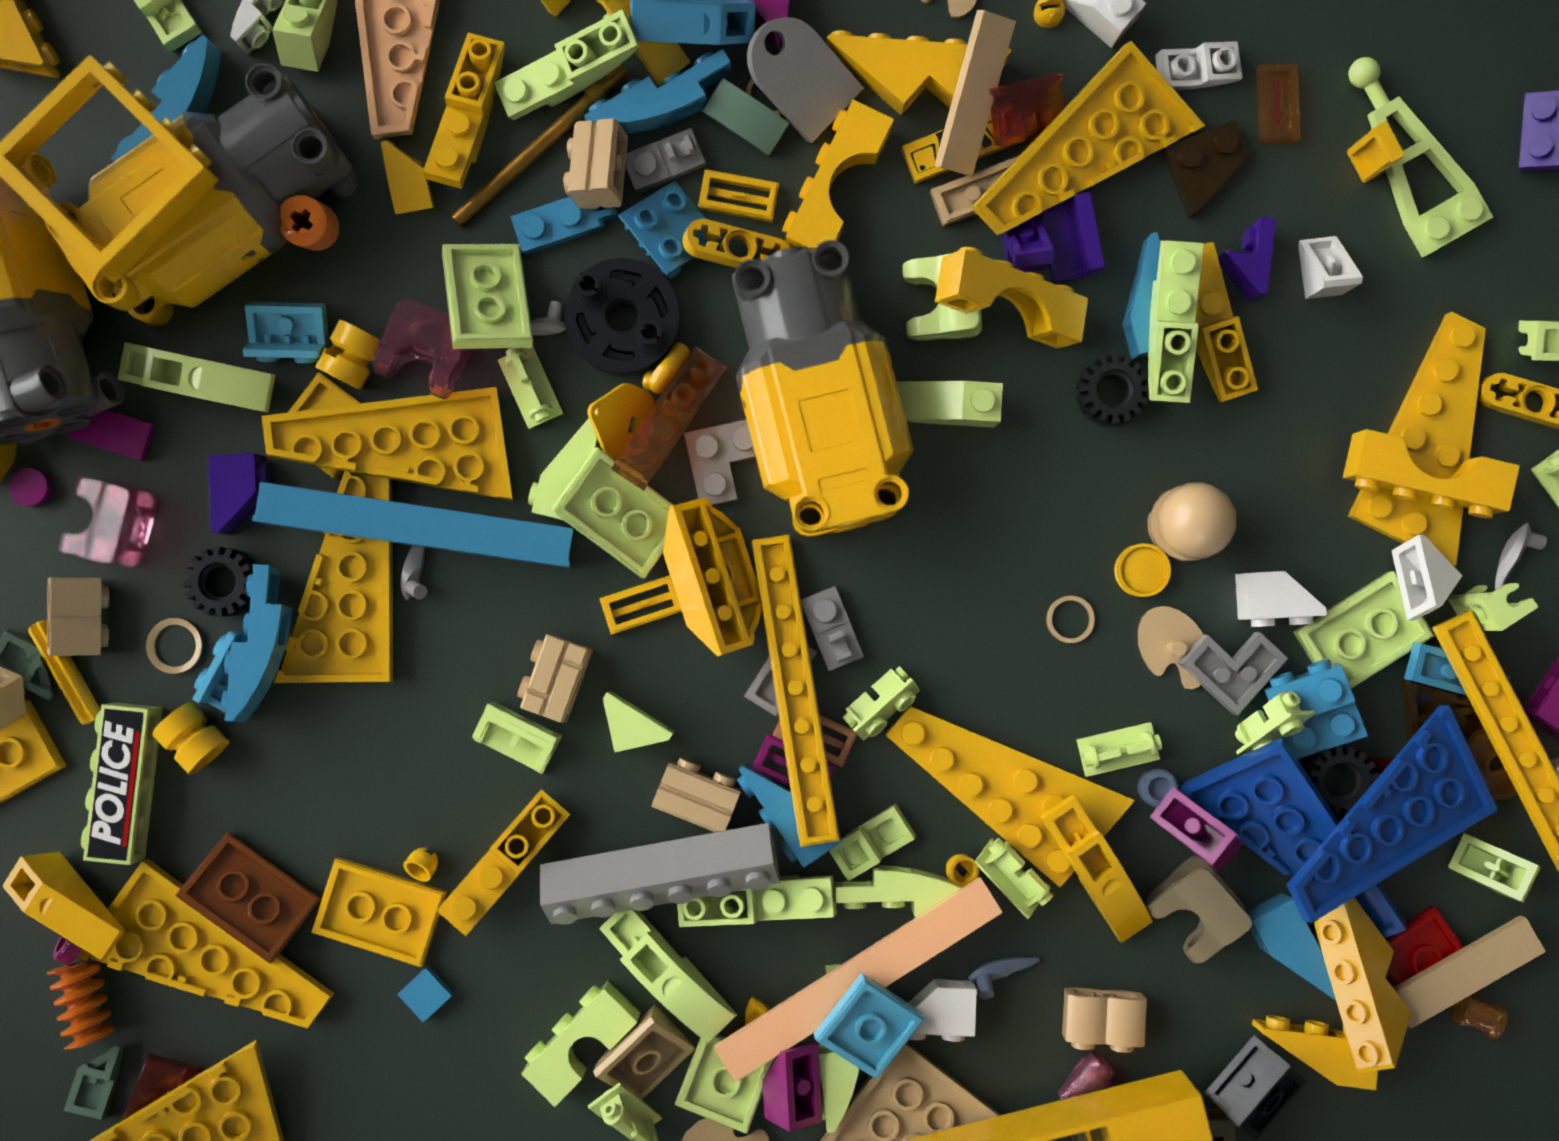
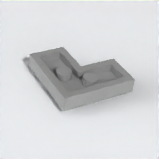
[684,419,756,506]
[1178,632,1288,716]

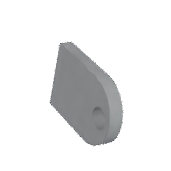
[747,17,864,143]

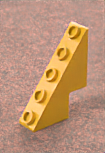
[0,0,60,79]
[826,30,1012,116]
[1313,897,1411,1073]

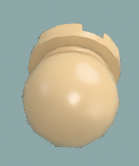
[1147,482,1236,561]

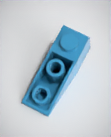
[630,0,756,45]
[1122,232,1161,361]
[737,764,842,868]
[1246,893,1336,1000]

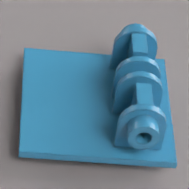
[618,181,722,279]

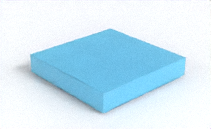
[814,972,925,1079]

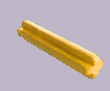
[28,620,101,725]

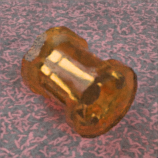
[1452,994,1508,1040]

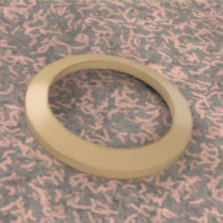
[146,618,203,674]

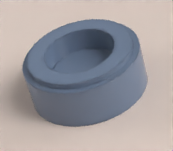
[1137,768,1179,808]

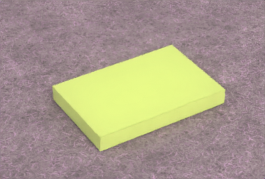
[442,244,533,349]
[550,447,673,578]
[1293,571,1435,689]

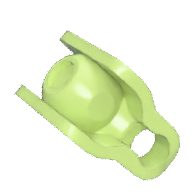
[902,253,982,341]

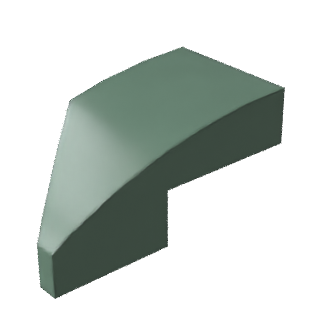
[0,629,55,700]
[64,1046,124,1120]

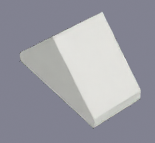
[1298,236,1363,299]
[1391,534,1462,621]

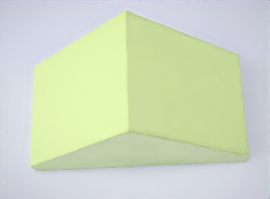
[603,691,675,752]
[1447,833,1541,903]

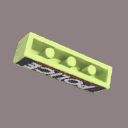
[81,703,163,865]

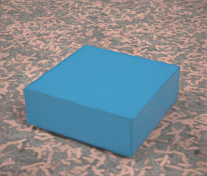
[397,965,454,1023]

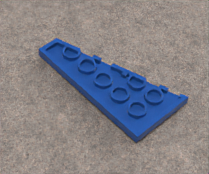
[1287,705,1498,923]
[1179,737,1406,938]

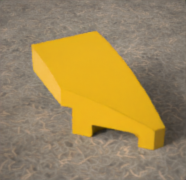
[381,140,435,215]

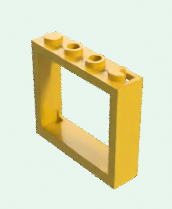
[0,55,219,283]

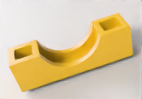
[782,100,894,248]
[935,247,1088,349]
[1343,429,1520,518]

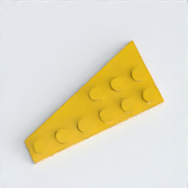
[971,41,1206,235]
[1347,311,1486,567]
[261,387,513,501]
[274,471,393,683]
[885,706,1135,887]

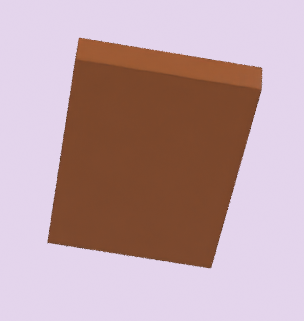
[175,832,321,965]

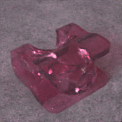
[373,299,473,399]
[58,476,158,567]

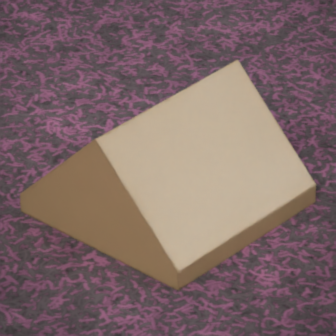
[593,1004,696,1100]

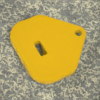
[587,383,655,464]

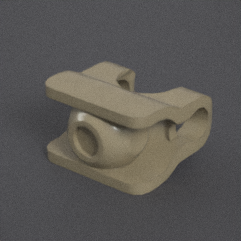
[1144,855,1252,964]

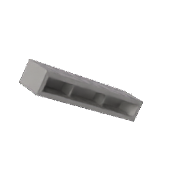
[540,823,780,925]

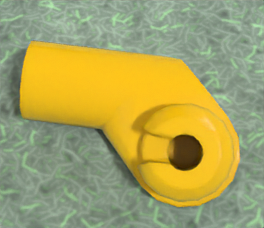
[642,342,690,394]

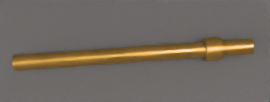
[451,64,629,227]

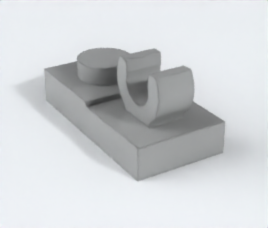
[625,128,706,194]
[801,586,864,671]

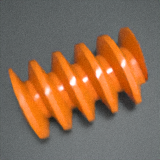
[279,195,340,251]
[47,960,115,1050]

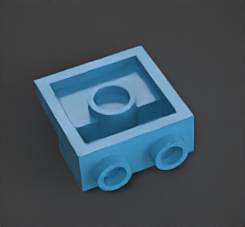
[1263,659,1368,759]

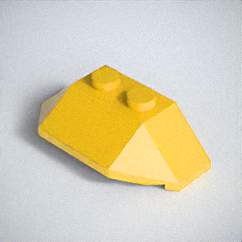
[663,497,762,657]

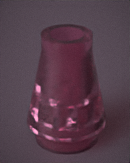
[1057,1050,1115,1100]

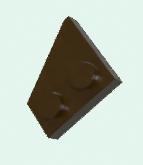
[1162,120,1250,218]
[1400,679,1490,745]

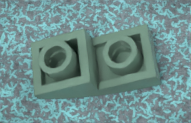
[701,78,789,156]

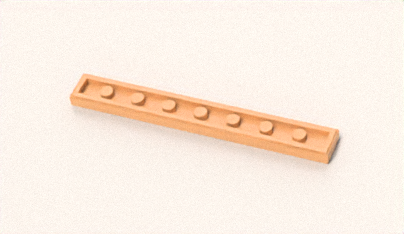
[714,877,1003,1082]

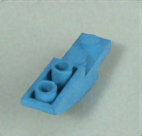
[111,34,221,161]
[584,49,732,134]
[221,564,293,723]

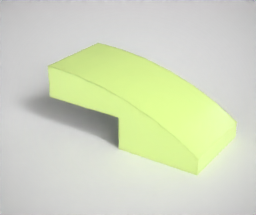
[134,0,202,52]
[829,803,916,881]

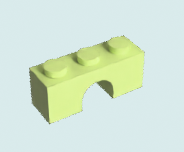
[522,981,641,1107]

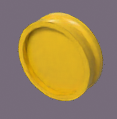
[1114,543,1171,597]

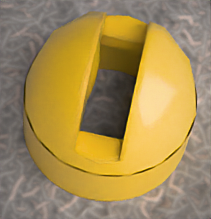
[1033,0,1065,28]
[403,847,438,882]
[946,854,979,887]

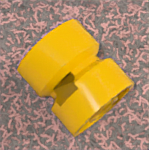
[315,319,385,391]
[152,701,229,775]

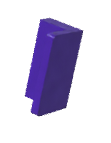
[1039,192,1105,283]

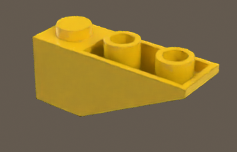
[3,852,124,960]
[1252,1015,1378,1090]

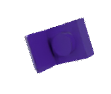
[1002,214,1054,272]
[1218,216,1276,302]

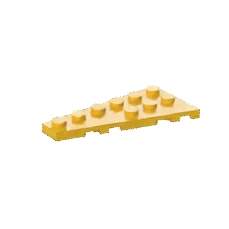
[76,859,334,1029]
[90,1039,284,1141]

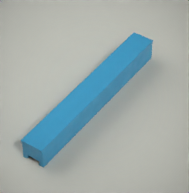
[252,482,573,568]

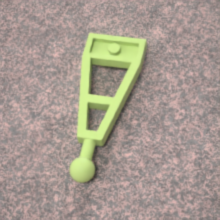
[1348,57,1493,257]

